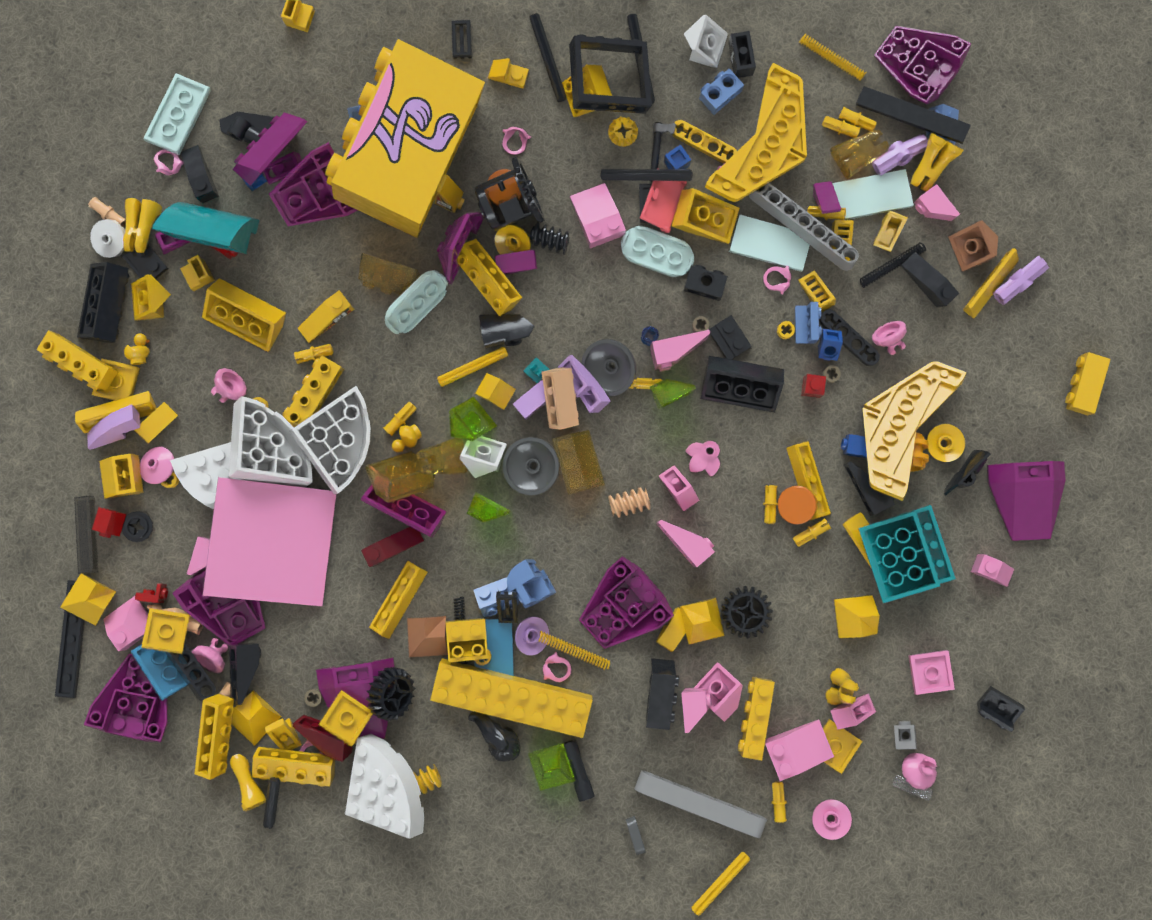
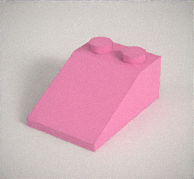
[570,183,626,248]
[650,330,710,372]
[656,520,715,567]
[765,719,834,781]

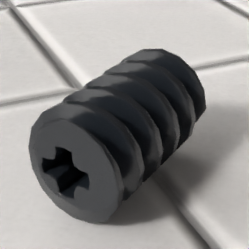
[529,222,570,255]

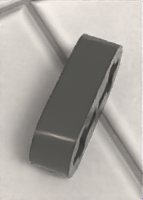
[625,816,646,855]

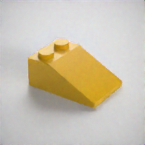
[672,188,740,244]

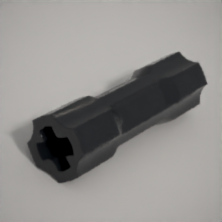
[560,739,595,802]

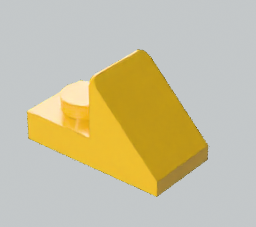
[488,58,529,89]
[873,211,908,252]
[265,718,302,750]

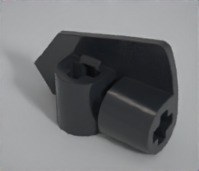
[219,111,274,144]
[479,314,535,349]
[944,450,991,495]

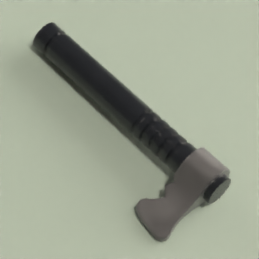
[650,122,676,182]

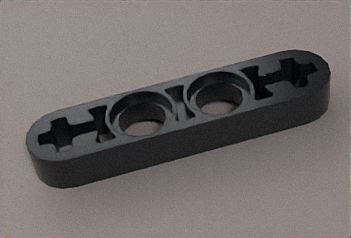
[819,309,880,366]

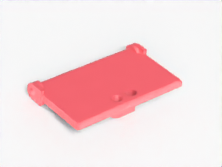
[640,181,687,233]

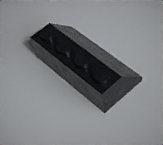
[77,262,129,343]
[700,355,784,413]

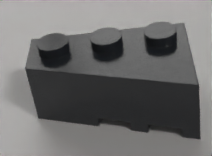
[646,658,679,730]

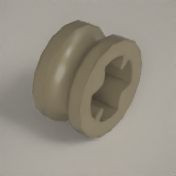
[692,316,710,333]
[822,365,841,383]
[304,688,323,707]

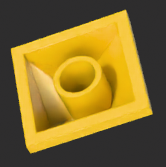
[131,274,171,321]
[60,573,117,626]
[834,595,880,638]
[680,598,725,644]
[231,690,282,746]

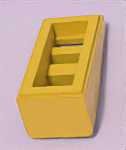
[831,220,854,261]
[798,270,836,313]

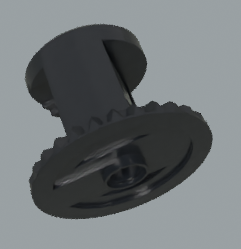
[475,156,545,231]

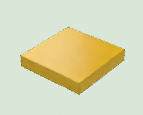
[92,358,140,401]
[141,608,190,654]
[318,690,373,746]
[823,719,863,774]

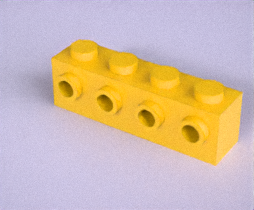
[457,239,522,316]
[36,330,118,391]
[282,355,344,427]
[738,677,775,761]
[194,694,234,780]
[252,747,335,787]

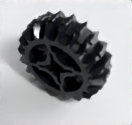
[720,586,773,639]
[366,667,416,721]

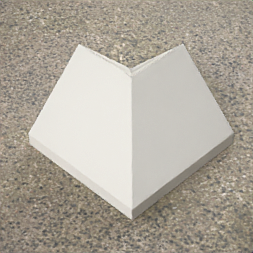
[684,15,728,68]
[460,433,507,478]

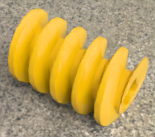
[413,764,442,797]

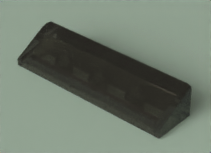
[74,495,98,574]

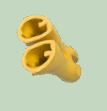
[910,133,963,192]
[123,198,162,253]
[825,668,859,705]
[230,754,266,811]

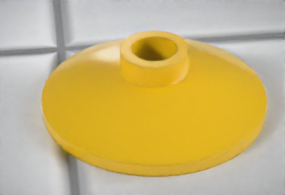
[495,225,531,255]
[927,424,965,462]

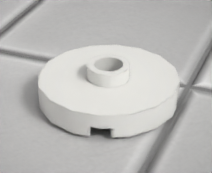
[90,219,125,258]

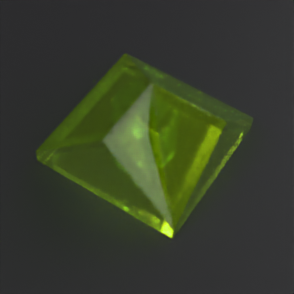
[650,379,696,410]
[449,397,497,441]
[466,492,512,523]
[528,743,575,791]

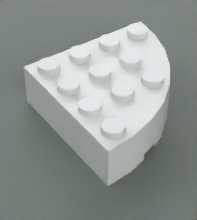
[289,386,371,494]
[229,396,312,488]
[170,442,257,509]
[345,734,424,839]

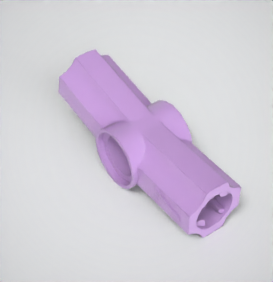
[871,134,928,176]
[993,256,1049,305]

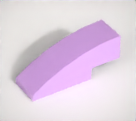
[558,355,611,413]
[513,380,546,420]
[87,404,140,450]

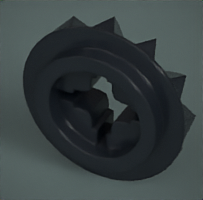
[122,511,153,542]

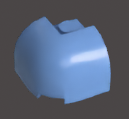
[507,559,556,608]

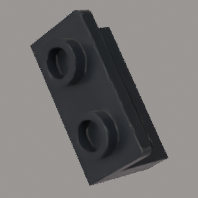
[977,686,1025,732]

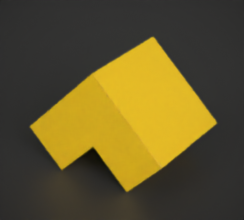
[281,0,315,32]
[180,255,215,291]
[475,373,516,410]

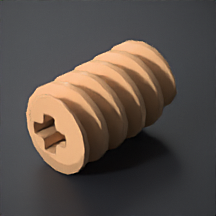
[608,487,651,518]

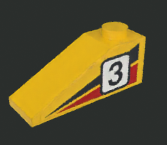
[434,174,465,213]
[298,290,354,343]

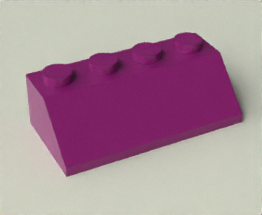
[232,112,307,186]
[361,476,446,538]

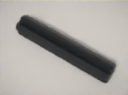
[263,777,280,829]

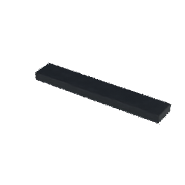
[856,86,971,144]
[55,580,85,698]

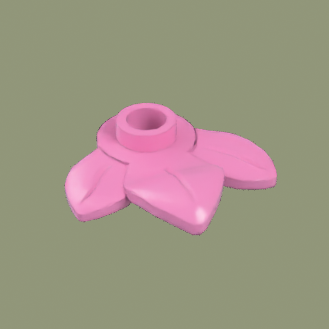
[686,441,720,476]

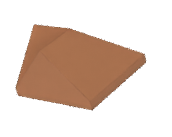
[948,221,998,271]
[407,616,448,657]

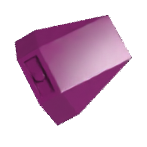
[874,26,971,104]
[987,461,1066,541]
[579,556,674,649]
[84,654,168,742]
[316,657,395,743]

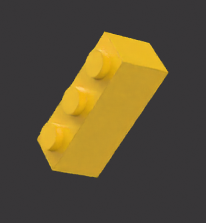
[1065,352,1110,416]

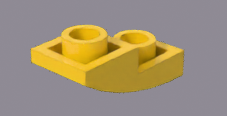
[134,402,178,443]
[656,607,686,652]

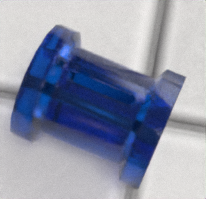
[641,326,659,346]

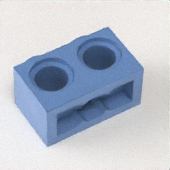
[699,69,744,115]

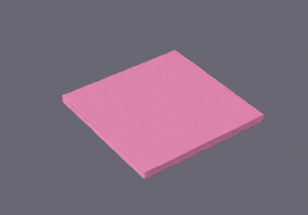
[203,477,336,606]

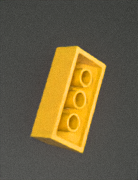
[202,278,286,352]

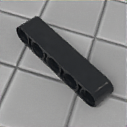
[165,642,216,702]

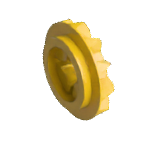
[608,116,638,147]

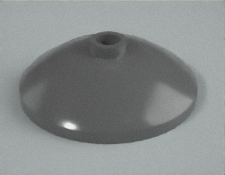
[581,339,636,396]
[503,437,560,495]

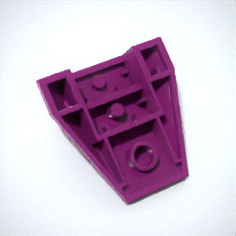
[269,142,358,226]
[437,212,484,285]
[172,569,265,645]

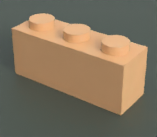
[542,367,579,430]

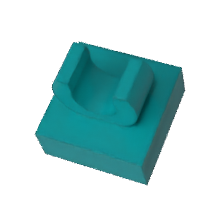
[523,357,550,384]

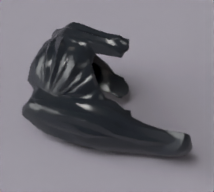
[468,712,521,762]

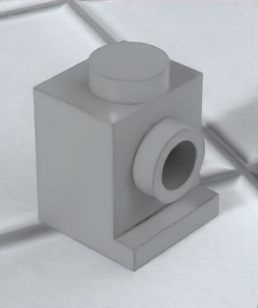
[894,721,917,750]

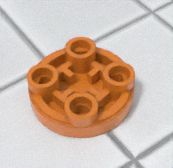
[487,169,522,207]
[778,486,818,524]

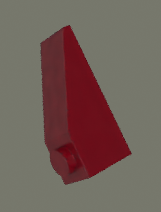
[361,527,424,567]
[293,715,353,762]

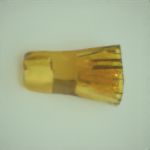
[830,130,889,179]
[416,437,468,475]

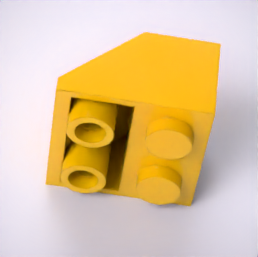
[562,64,612,117]
[99,454,144,499]
[445,618,488,662]

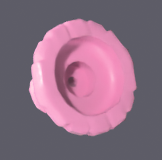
[872,321,906,355]
[211,368,247,403]
[192,638,228,674]
[902,753,937,790]

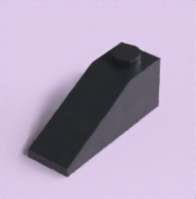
[181,145,219,203]
[901,252,959,307]
[844,462,895,516]
[229,643,261,705]

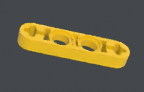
[672,120,737,164]

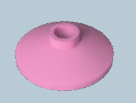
[140,447,174,484]
[812,799,852,840]

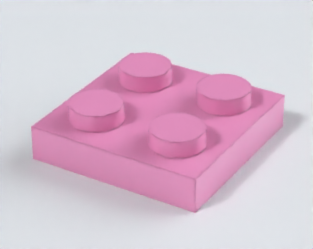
[908,650,955,695]

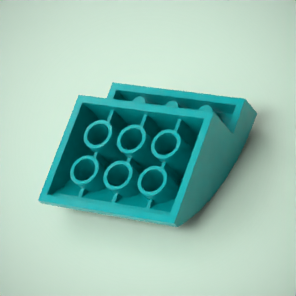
[152,202,259,254]
[858,505,956,603]

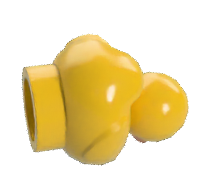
[124,333,150,365]
[392,424,422,453]

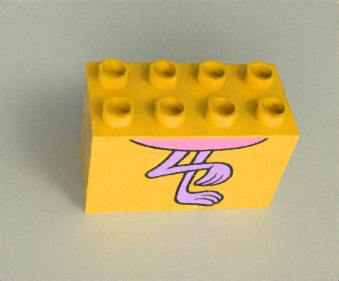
[325,39,485,238]

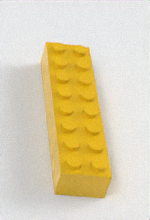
[430,658,592,738]

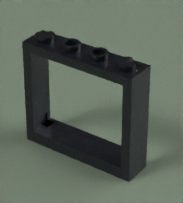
[569,34,652,114]

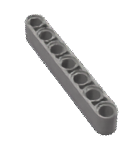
[749,183,859,271]
[634,770,767,838]

